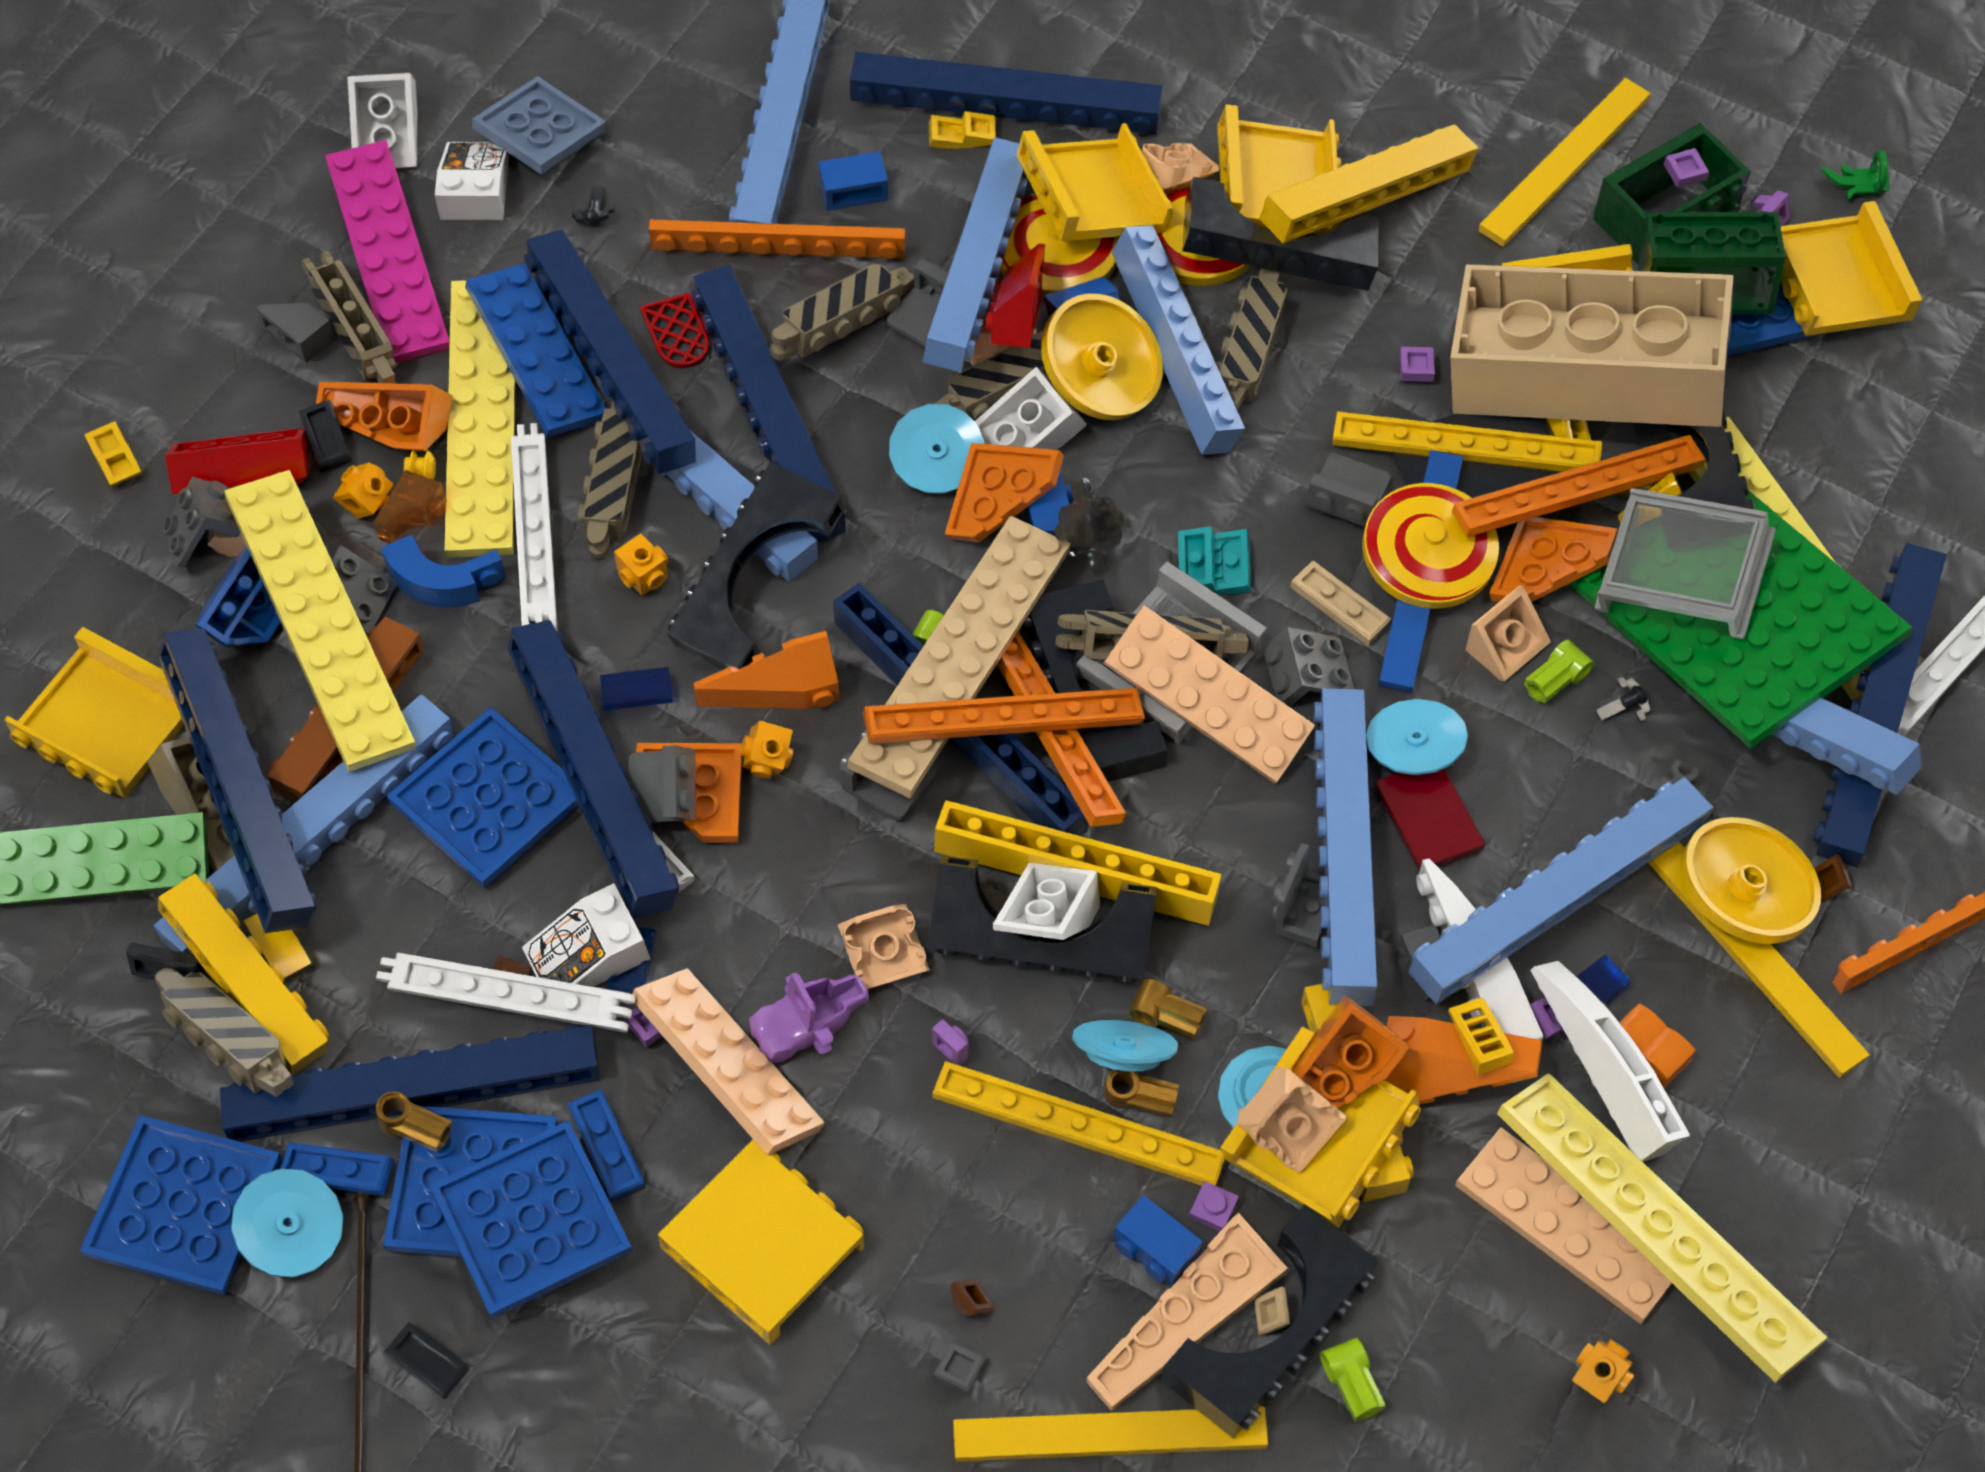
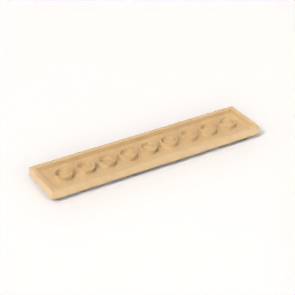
[847,515,1071,798]

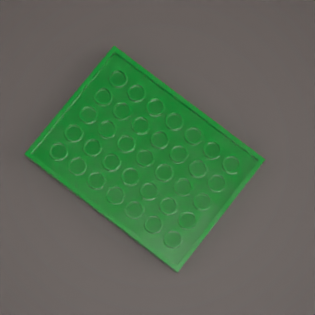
[1568,490,1912,749]

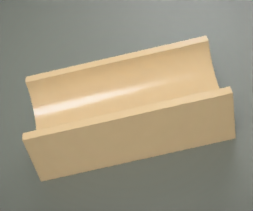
[1450,264,1733,427]

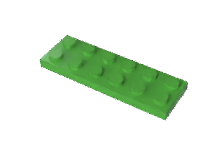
[0,812,210,906]

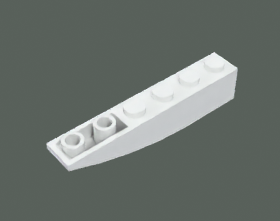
[1416,859,1544,1041]
[1530,961,1690,1162]

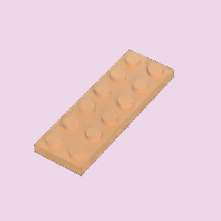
[1103,605,1315,783]
[632,968,825,1156]
[1455,1127,1673,1324]

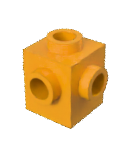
[332,462,394,519]
[614,533,669,596]
[740,720,793,779]
[1572,1339,1634,1404]

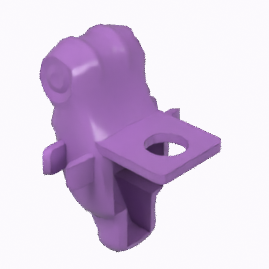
[749,972,869,1063]

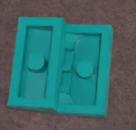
[1178,526,1251,595]

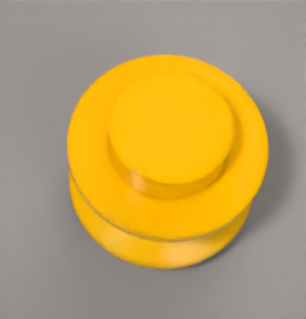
[404,450,436,484]

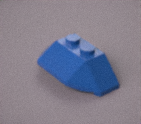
[195,545,281,647]

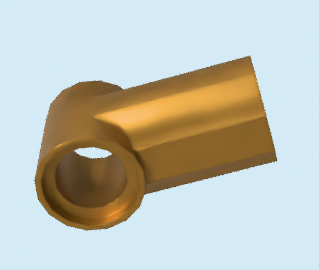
[1128,979,1207,1039]
[1103,1069,1179,1117]
[376,1091,453,1153]

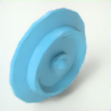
[889,404,984,494]
[1366,699,1468,775]
[1072,1020,1178,1071]
[1218,1046,1287,1128]
[231,1168,343,1278]

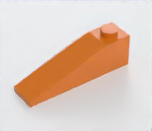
[316,382,453,451]
[693,631,839,709]
[1292,995,1410,1109]
[1384,1016,1543,1104]

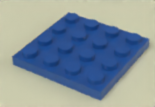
[386,707,579,888]
[383,1106,558,1257]
[80,1115,282,1296]
[429,1120,633,1319]

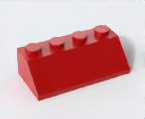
[985,243,1045,348]
[165,427,310,494]

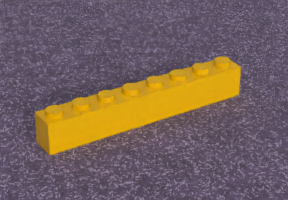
[1259,124,1479,243]
[934,800,1222,926]

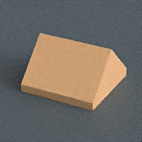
[1465,585,1551,681]

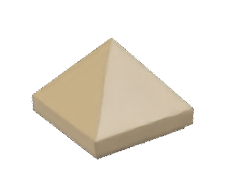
[1254,1287,1290,1336]

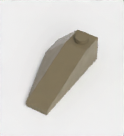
[147,736,234,872]

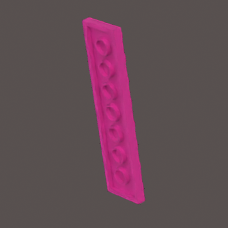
[325,140,450,363]

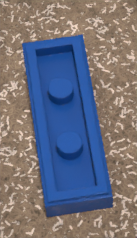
[567,1089,646,1203]
[280,1142,394,1196]

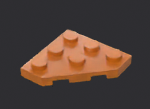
[945,443,1064,542]
[1489,517,1618,602]
[636,743,742,843]

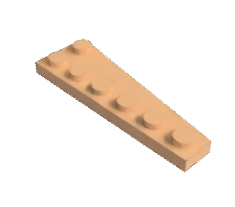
[1087,1213,1288,1412]

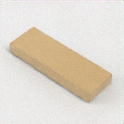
[1290,561,1391,646]

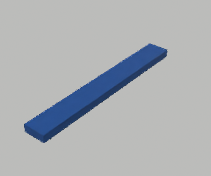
[1378,450,1463,693]

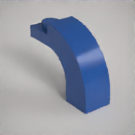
[381,535,506,607]

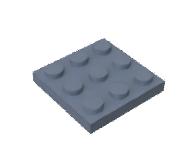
[472,76,606,174]

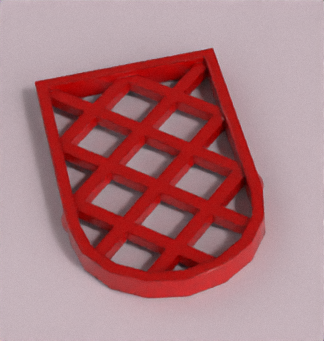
[640,292,709,369]

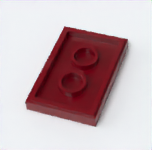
[1374,768,1485,872]

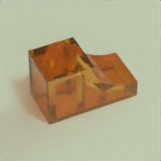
[374,470,447,544]

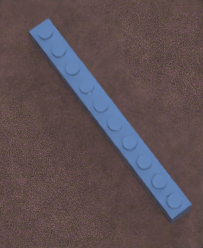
[729,0,830,224]
[922,137,1028,372]
[1313,688,1377,1006]
[153,694,455,955]
[1408,777,1713,1005]

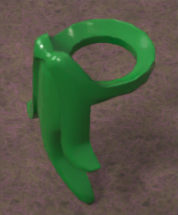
[1820,150,1892,200]

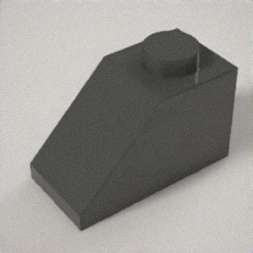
[256,303,334,363]

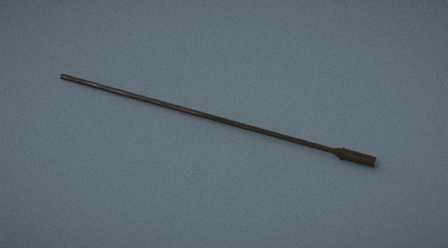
[353,1192,372,1472]

